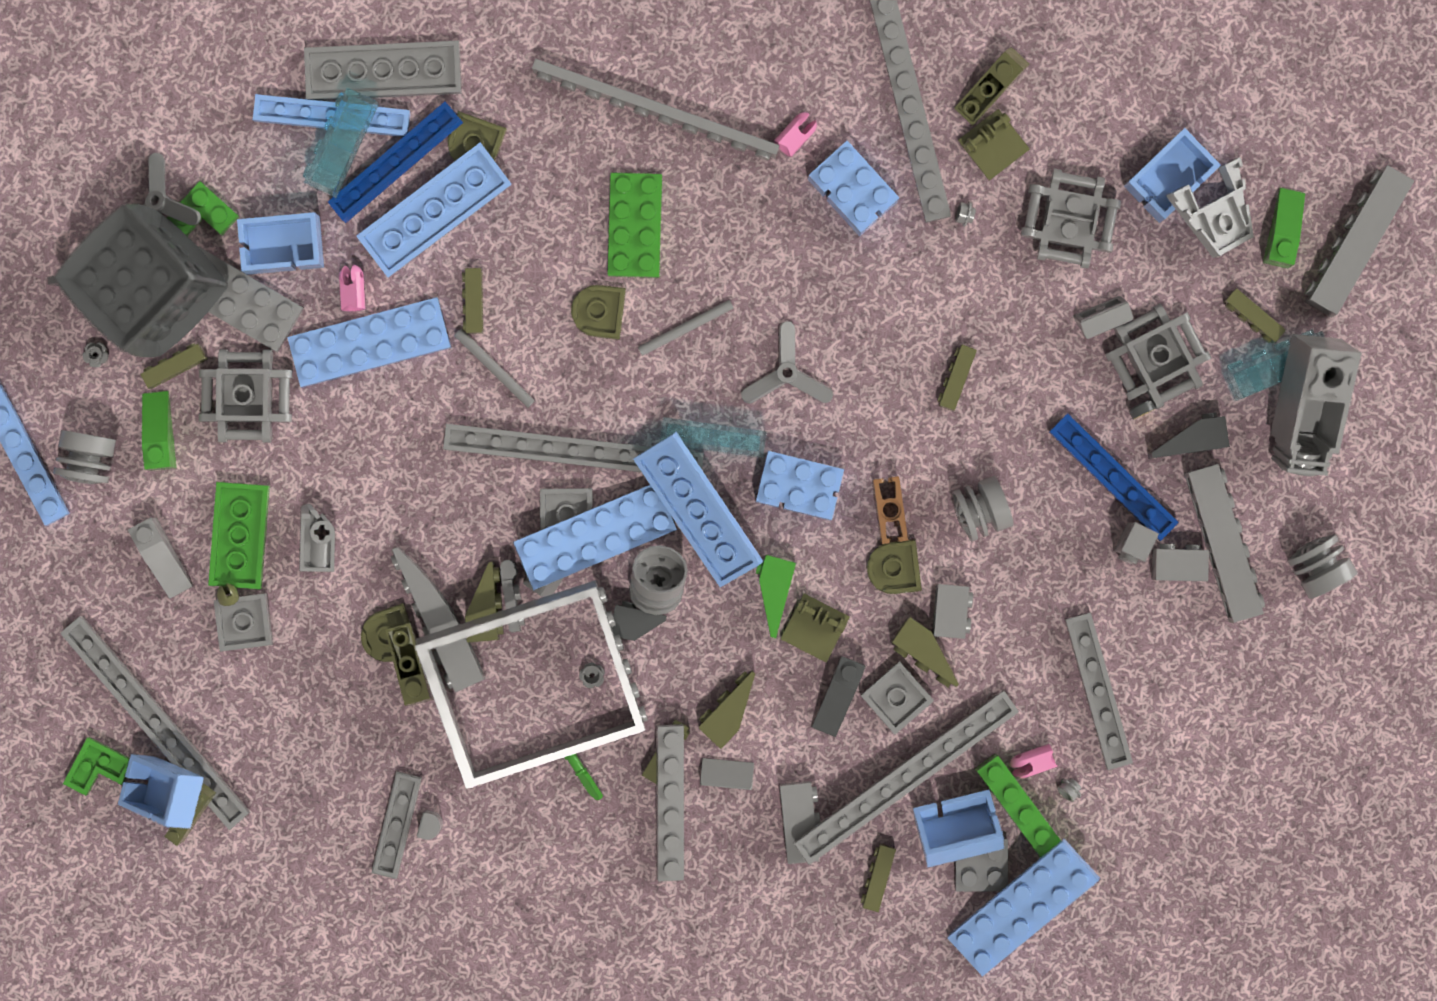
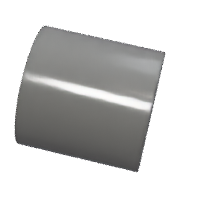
[417,810,443,840]

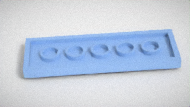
[356,142,512,278]
[287,297,451,388]
[633,432,763,587]
[513,485,677,590]
[947,839,1100,977]

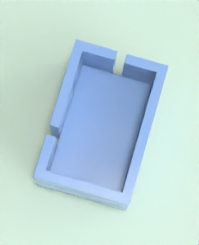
[1124,128,1221,223]
[808,141,899,237]
[237,212,324,275]
[756,451,844,521]
[118,754,204,828]
[913,790,1004,868]

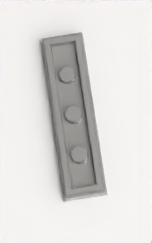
[371,771,422,879]

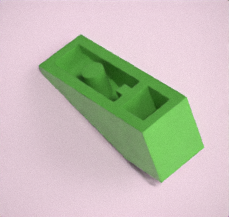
[1263,187,1305,269]
[142,391,177,471]
[755,555,796,638]

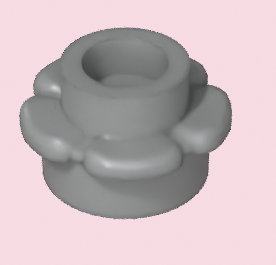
[955,202,976,227]
[83,342,108,368]
[579,663,605,688]
[1057,778,1081,802]

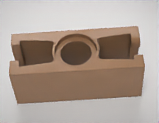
[872,476,908,544]

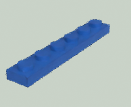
[328,102,463,223]
[1049,413,1179,541]

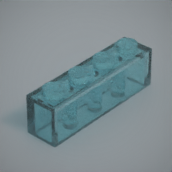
[303,88,379,198]
[1222,329,1325,402]
[660,417,767,459]

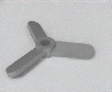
[144,153,201,225]
[741,321,833,403]

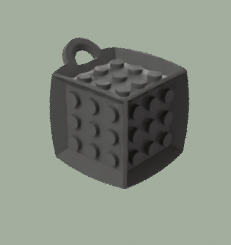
[47,204,228,358]

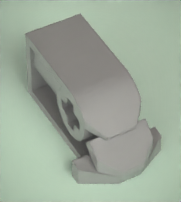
[299,504,335,572]

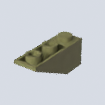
[954,47,1030,126]
[465,562,504,642]
[891,616,959,688]
[385,623,434,706]
[698,671,755,749]

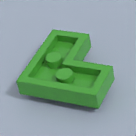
[166,181,240,236]
[63,737,130,796]

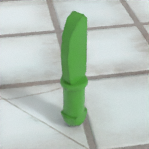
[565,753,603,800]

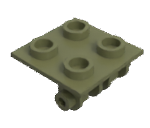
[958,109,1030,181]
[781,593,850,663]

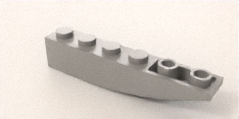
[391,547,486,692]

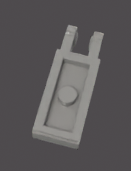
[500,559,525,633]

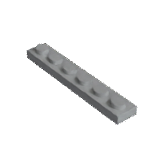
[1064,612,1133,770]
[656,724,684,881]

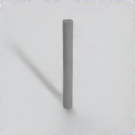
[638,300,734,356]
[455,329,535,408]

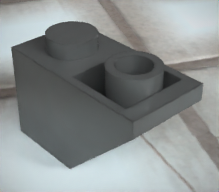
[612,601,667,641]

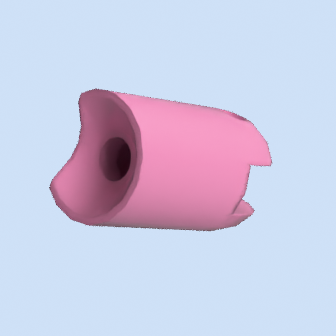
[773,112,817,158]
[339,265,365,311]
[1009,744,1058,779]

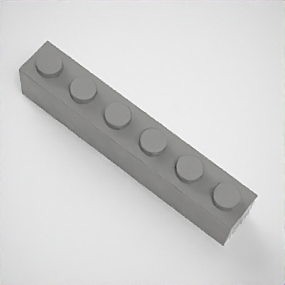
[1305,165,1414,317]
[1184,464,1265,623]

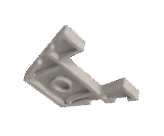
[1167,157,1254,258]

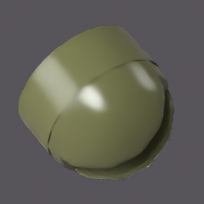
[217,583,239,606]

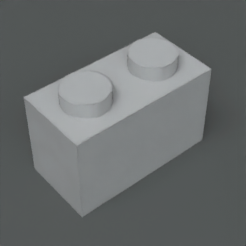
[1114,522,1159,565]
[1152,544,1209,581]
[932,584,973,639]

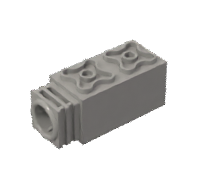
[1271,334,1362,476]

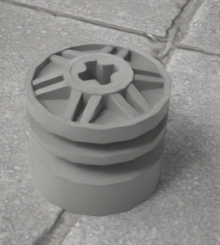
[53,430,116,485]
[952,476,1014,542]
[1287,534,1358,599]
[629,545,688,615]

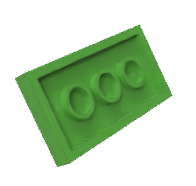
[608,173,662,278]
[208,482,270,589]

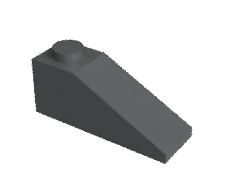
[1148,412,1230,459]
[812,655,866,737]

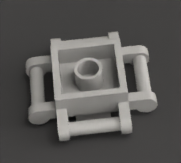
[1021,168,1121,269]
[1105,303,1211,409]
[199,349,292,443]

